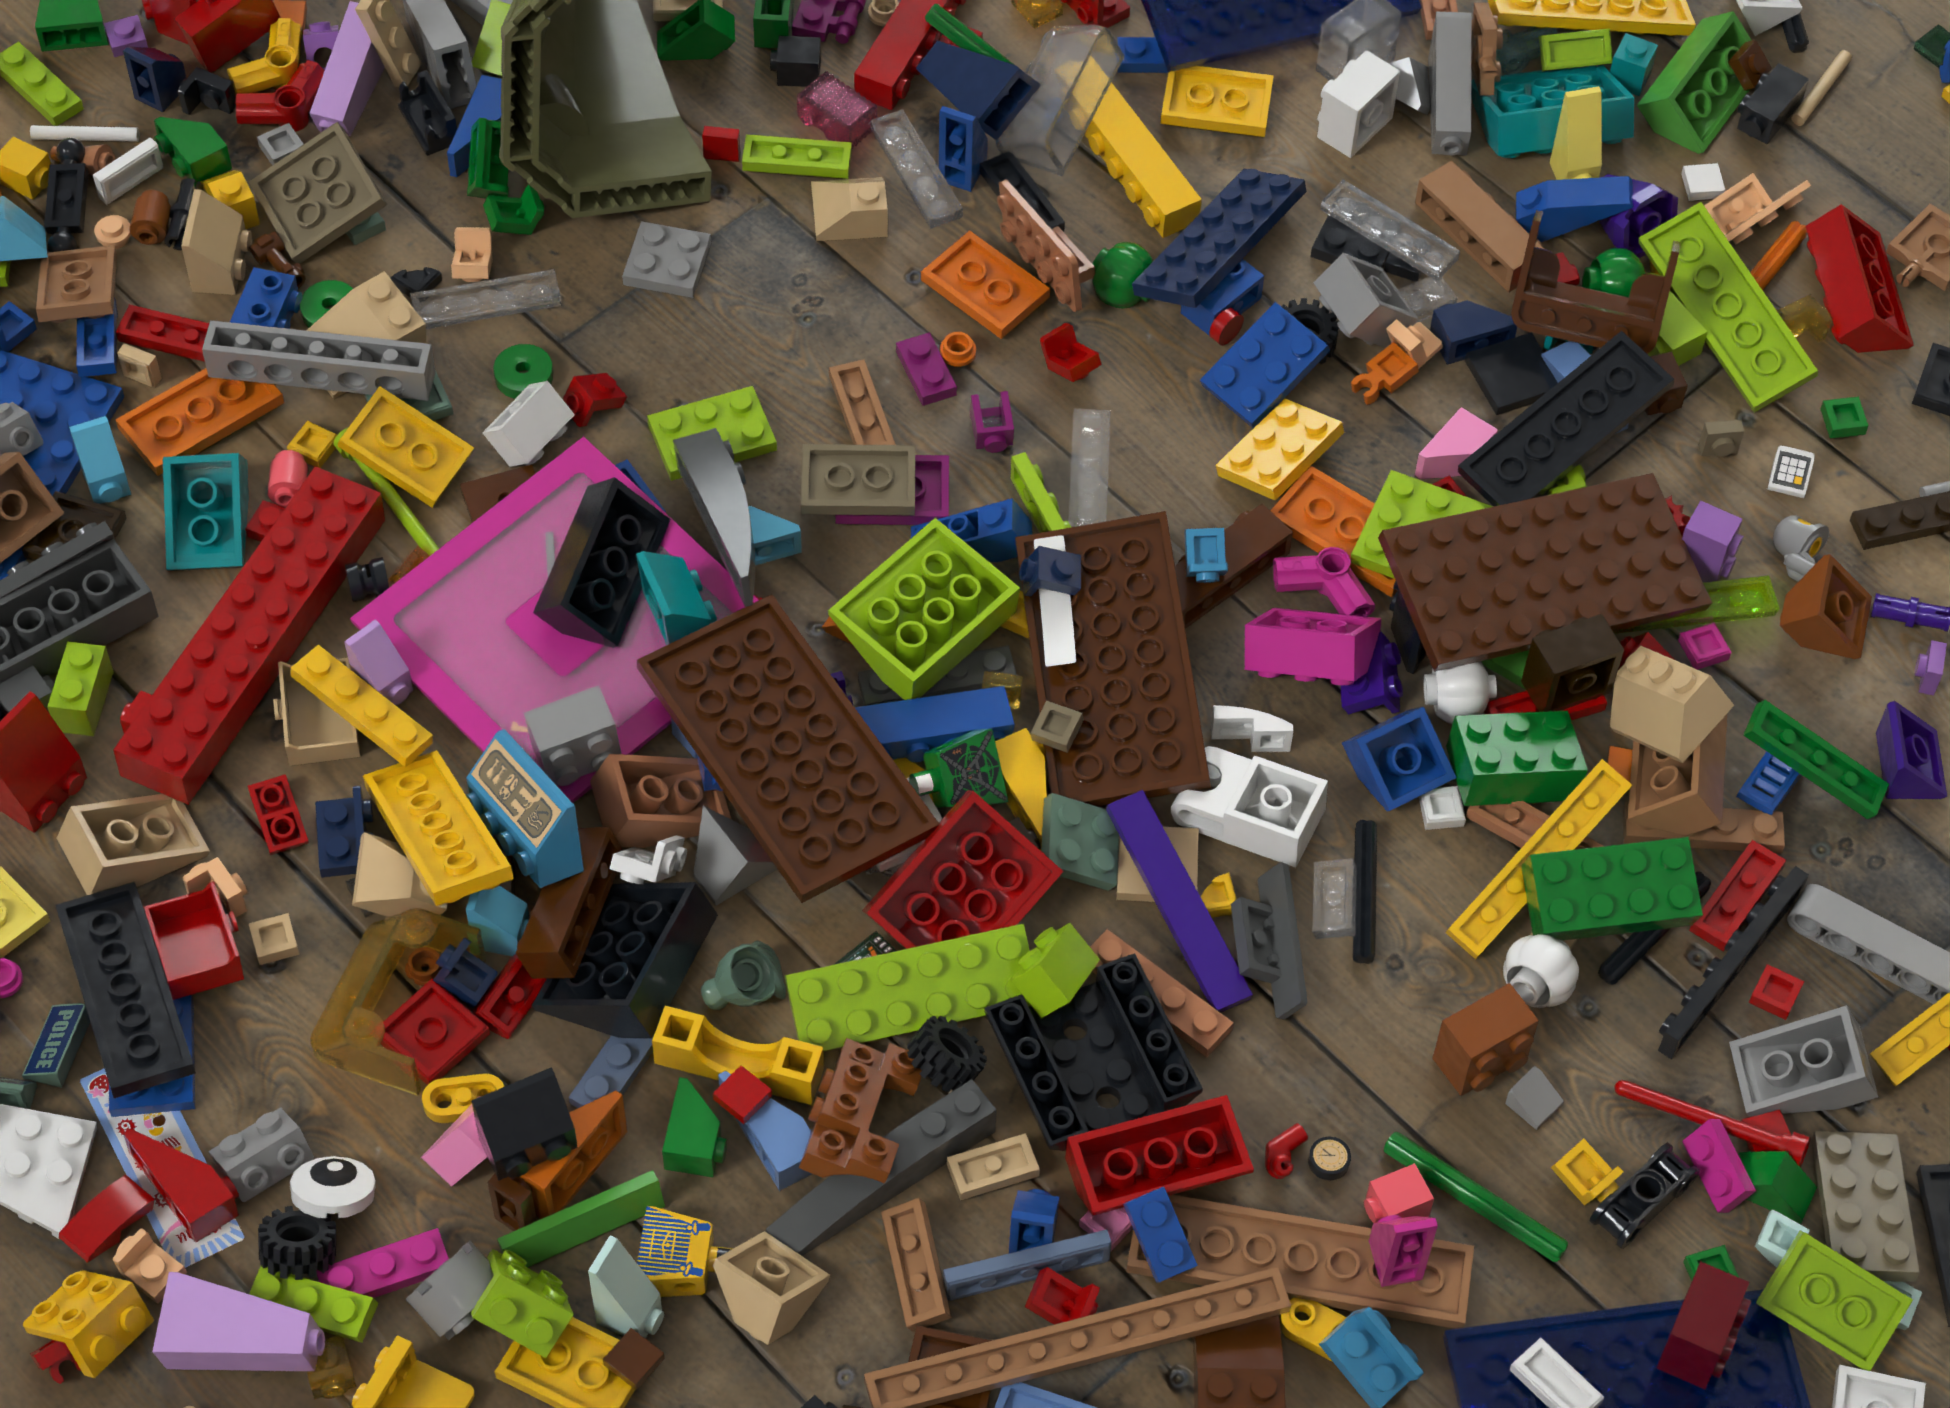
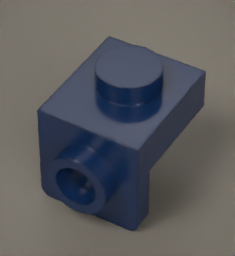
[1019,546,1081,597]
[433,937,498,1008]

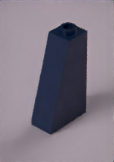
[916,41,1041,141]

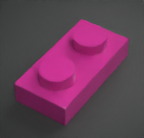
[1682,1119,1756,1213]

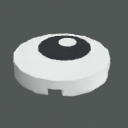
[290,1156,376,1218]

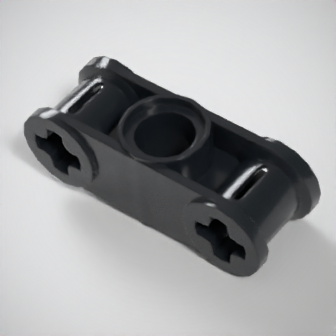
[1589,1142,1700,1249]

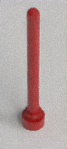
[1614,1080,1811,1168]

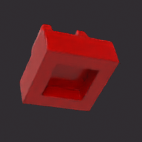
[30,1340,81,1384]

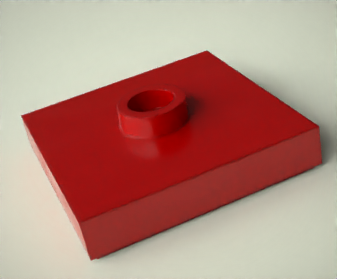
[372,978,490,1085]

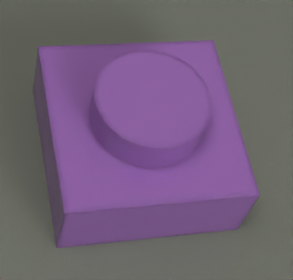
[104,15,148,57]
[1914,640,1947,696]

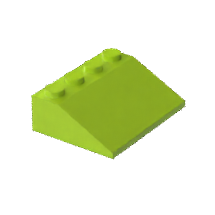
[828,518,1020,700]

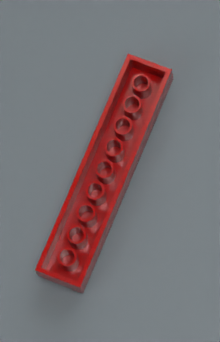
[113,466,385,805]

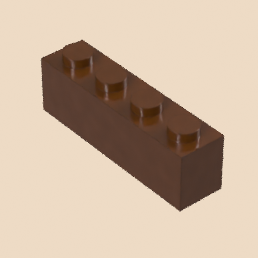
[1175,504,1293,629]
[515,827,623,979]

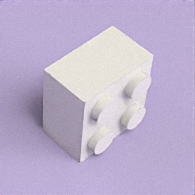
[1317,50,1400,158]

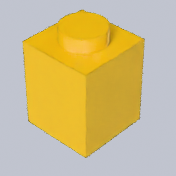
[0,136,51,200]

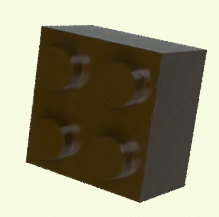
[1521,614,1624,712]

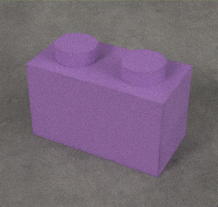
[1682,500,1744,589]

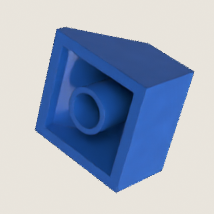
[1341,706,1457,811]

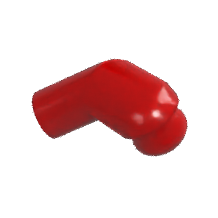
[1265,1123,1308,1179]

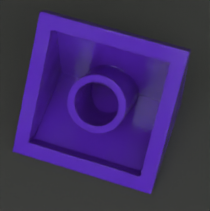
[1876,700,1948,799]

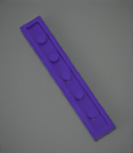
[1106,790,1253,1013]

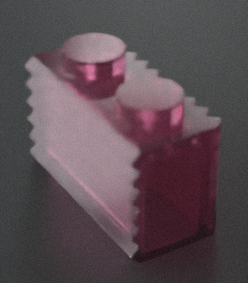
[797,71,877,149]

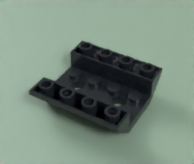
[984,953,1203,1151]

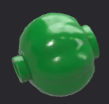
[1092,242,1153,309]
[1582,248,1650,297]

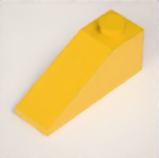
[995,728,1047,851]

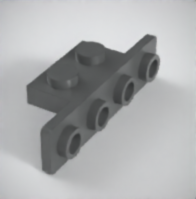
[1231,862,1307,1020]

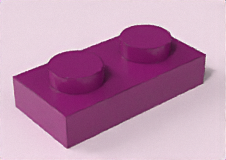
[896,332,957,406]

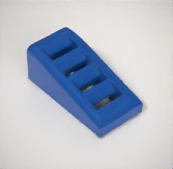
[1736,752,1802,815]

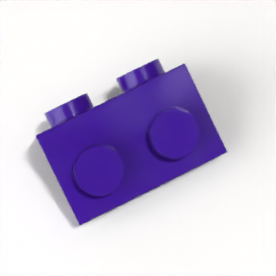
[1341,631,1403,714]

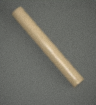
[1791,50,1852,126]

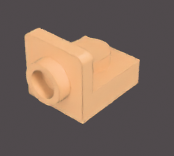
[1386,319,1443,369]
[113,1228,187,1304]

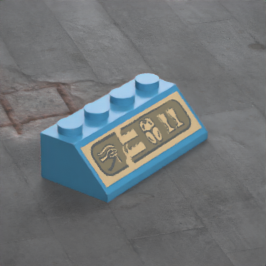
[466,729,584,888]

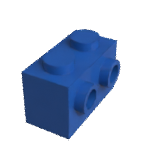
[1180,259,1264,336]
[230,267,303,329]

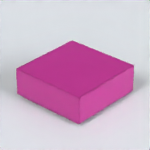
[1678,622,1732,670]

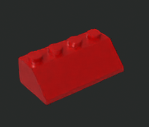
[1806,204,1914,353]
[1065,1095,1254,1216]

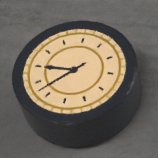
[1308,1136,1351,1181]

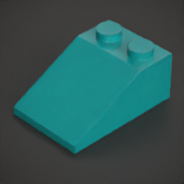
[163,453,249,571]

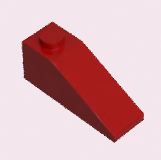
[123,1129,239,1243]

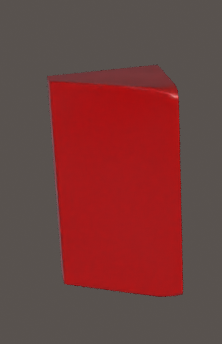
[472,954,547,1039]

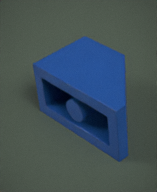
[1009,1189,1059,1253]

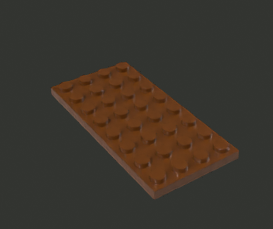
[1378,473,1712,672]
[1015,511,1211,807]
[637,594,940,903]

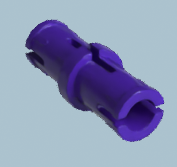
[1871,593,1950,632]

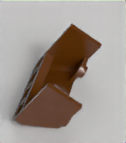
[1511,210,1681,354]

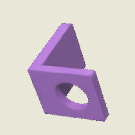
[303,21,339,70]

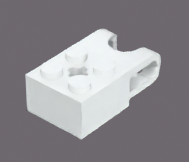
[1171,746,1328,868]

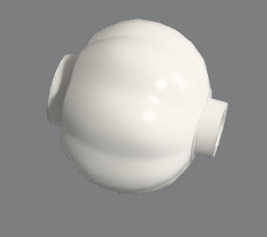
[1423,661,1497,724]
[1503,934,1579,1008]

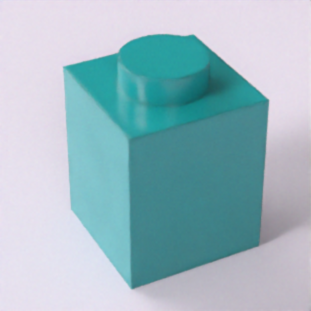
[1610,33,1658,96]

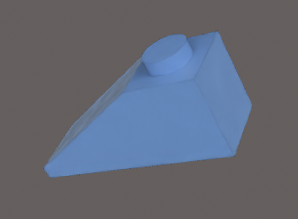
[718,1071,812,1191]

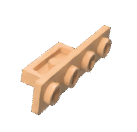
[1704,173,1811,245]

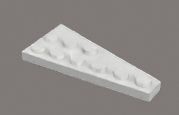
[0,1104,97,1239]

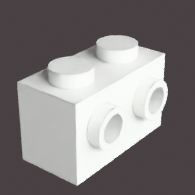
[482,381,575,467]

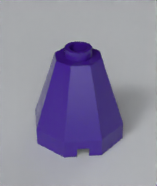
[1599,174,1678,259]

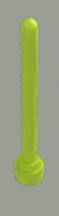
[334,427,439,558]

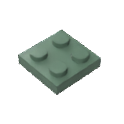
[1041,793,1119,891]

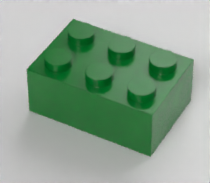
[1446,711,1588,806]

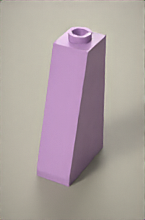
[309,1,385,136]
[152,1272,325,1371]

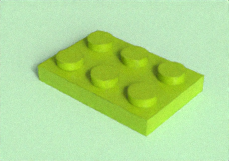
[647,386,777,481]
[1756,1230,1913,1371]

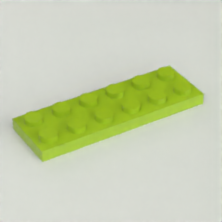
[1638,202,1818,413]
[784,924,1031,1051]

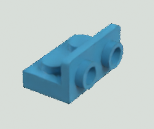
[1319,1307,1424,1408]

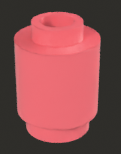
[268,450,308,507]

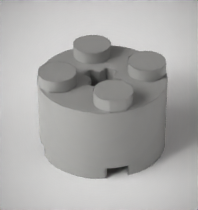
[405,1240,494,1340]

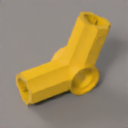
[227,18,302,94]

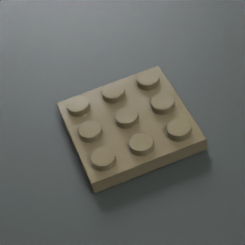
[249,122,387,264]

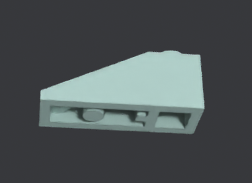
[588,1235,664,1338]

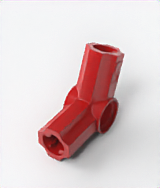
[235,60,325,132]

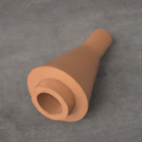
[50,144,116,176]

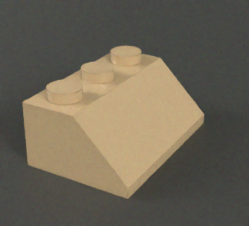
[1610,646,1734,763]

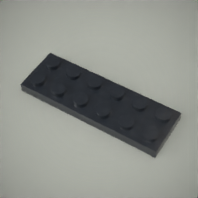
[1458,331,1674,506]
[55,882,196,1098]

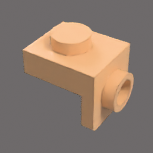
[451,227,493,282]
[183,857,248,918]

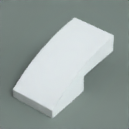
[1211,705,1293,752]

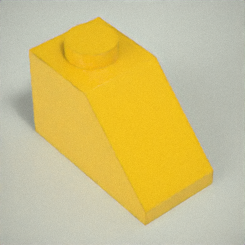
[200,170,260,229]

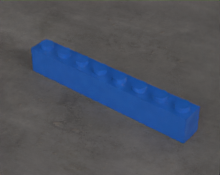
[696,686,1015,791]

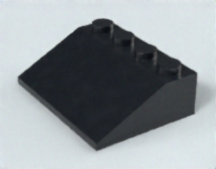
[532,882,718,1038]

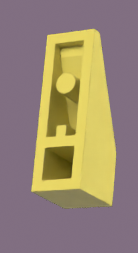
[1550,86,1602,180]

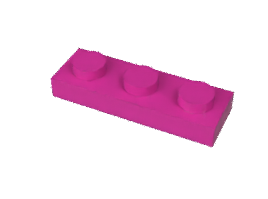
[317,1228,449,1298]

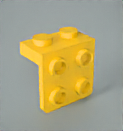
[23,1270,154,1378]
[352,1335,475,1408]

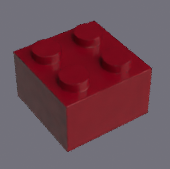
[1656,1261,1751,1389]

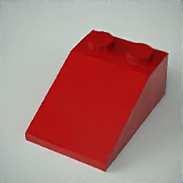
[0,691,87,833]

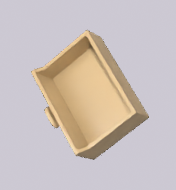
[273,658,361,766]

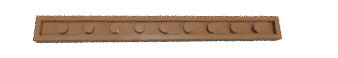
[864,1267,1291,1408]

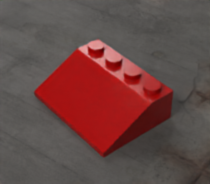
[862,790,1064,949]

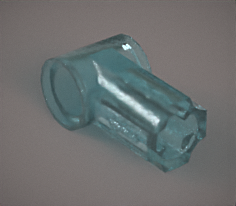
[1496,26,1557,75]

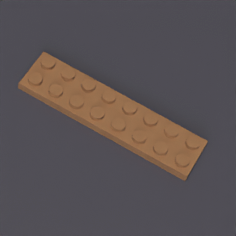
[1126,1195,1474,1330]

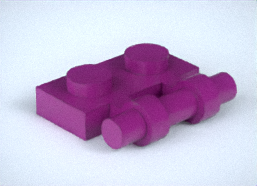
[792,0,866,44]

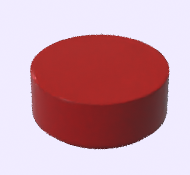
[1209,308,1244,346]

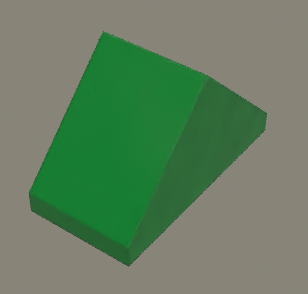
[1738,1151,1817,1224]

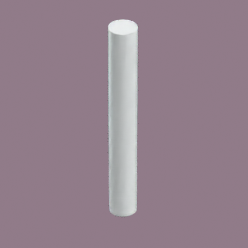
[30,125,140,142]

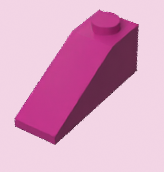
[1369,1215,1438,1287]

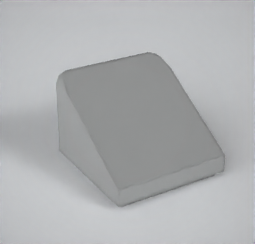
[1505,1066,1564,1130]

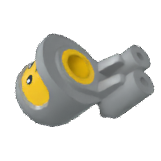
[1773,515,1829,582]

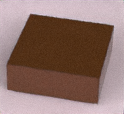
[603,1328,665,1391]

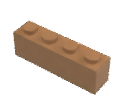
[1415,160,1545,293]

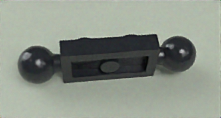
[44,138,89,252]

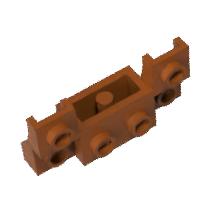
[799,1038,922,1183]

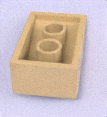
[306,271,427,399]
[57,794,210,895]

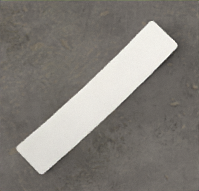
[1034,535,1076,667]

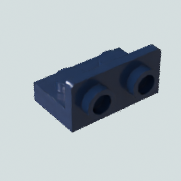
[315,785,373,878]

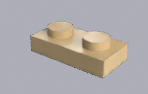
[947,1133,1040,1201]

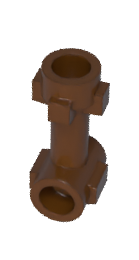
[249,231,306,289]

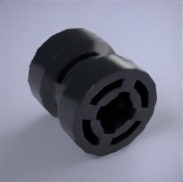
[345,557,389,602]

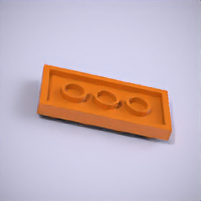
[115,368,284,476]
[1270,466,1398,598]

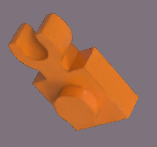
[1351,342,1419,405]

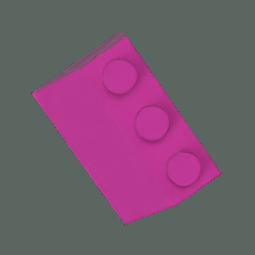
[1245,608,1381,685]

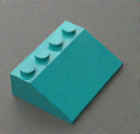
[1471,65,1634,158]

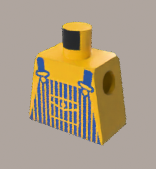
[637,1206,734,1297]

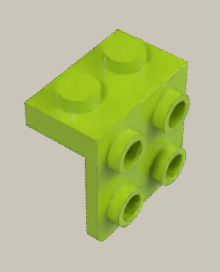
[471,1249,574,1358]

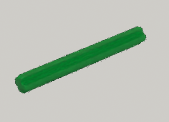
[1384,1132,1568,1262]

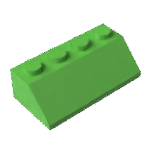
[1637,11,1752,154]

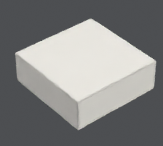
[1681,163,1725,201]
[1419,786,1466,830]

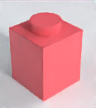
[1364,1163,1434,1223]

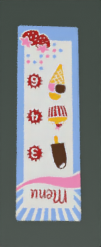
[80,1068,245,1268]

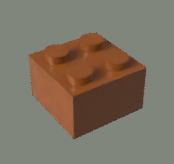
[1432,983,1539,1096]

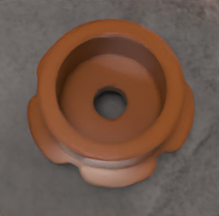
[405,947,441,986]

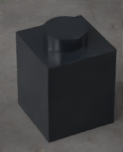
[770,36,821,87]

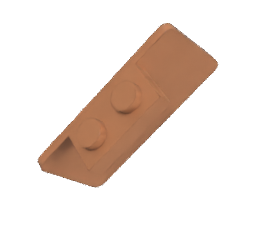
[997,180,1095,312]

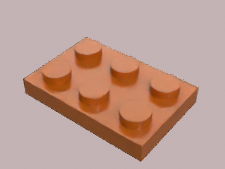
[921,230,1050,339]

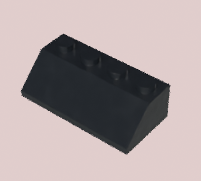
[533,477,671,648]

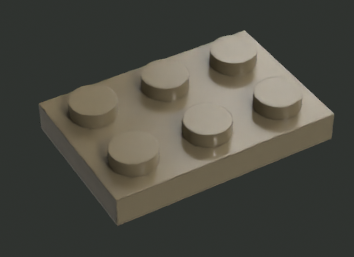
[801,444,916,516]

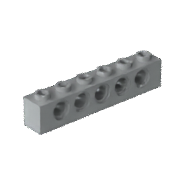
[202,320,436,401]

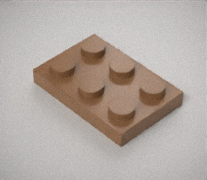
[36,245,117,323]

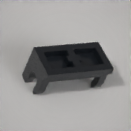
[398,70,457,156]

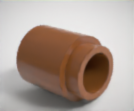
[129,190,171,245]

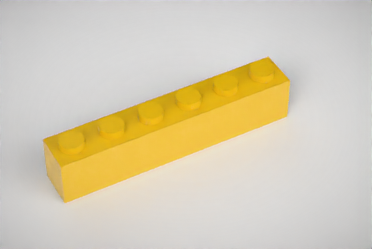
[1053,57,1202,238]

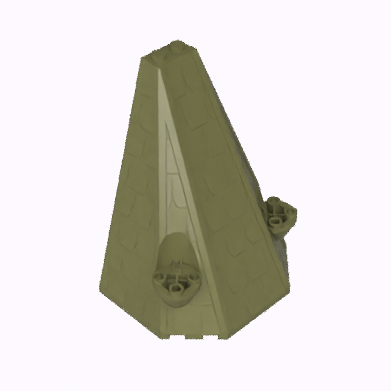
[499,0,712,218]

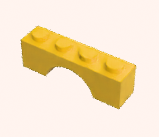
[652,1005,824,1105]

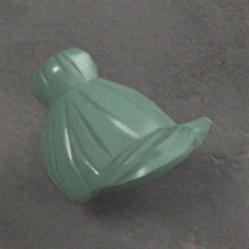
[701,941,786,1010]

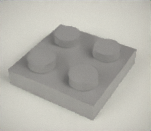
[622,221,711,298]

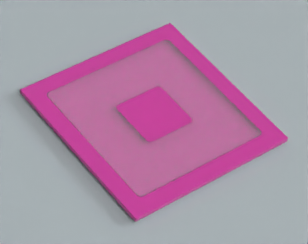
[350,436,759,803]

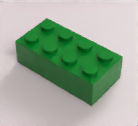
[1521,837,1703,941]

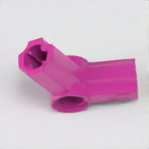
[1273,547,1375,617]

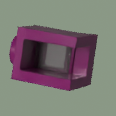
[970,391,1014,453]

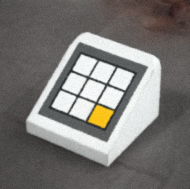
[1767,446,1815,498]

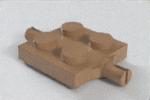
[1471,2,1503,95]
[1886,204,1950,291]

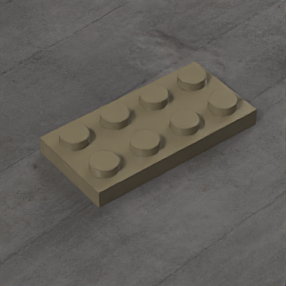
[1812,1131,1920,1282]

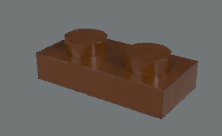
[488,1174,537,1231]

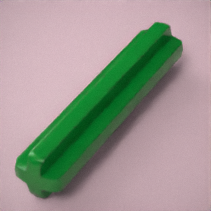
[925,3,1014,65]

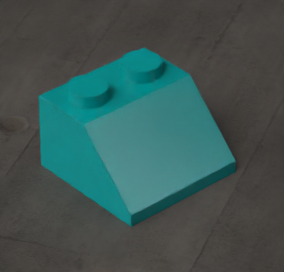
[636,551,717,645]

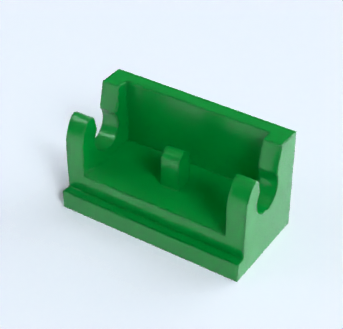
[467,117,509,198]

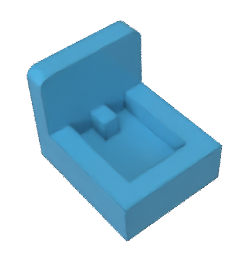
[1184,528,1228,583]

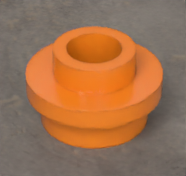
[940,332,976,367]

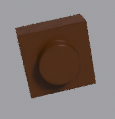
[1728,40,1772,90]

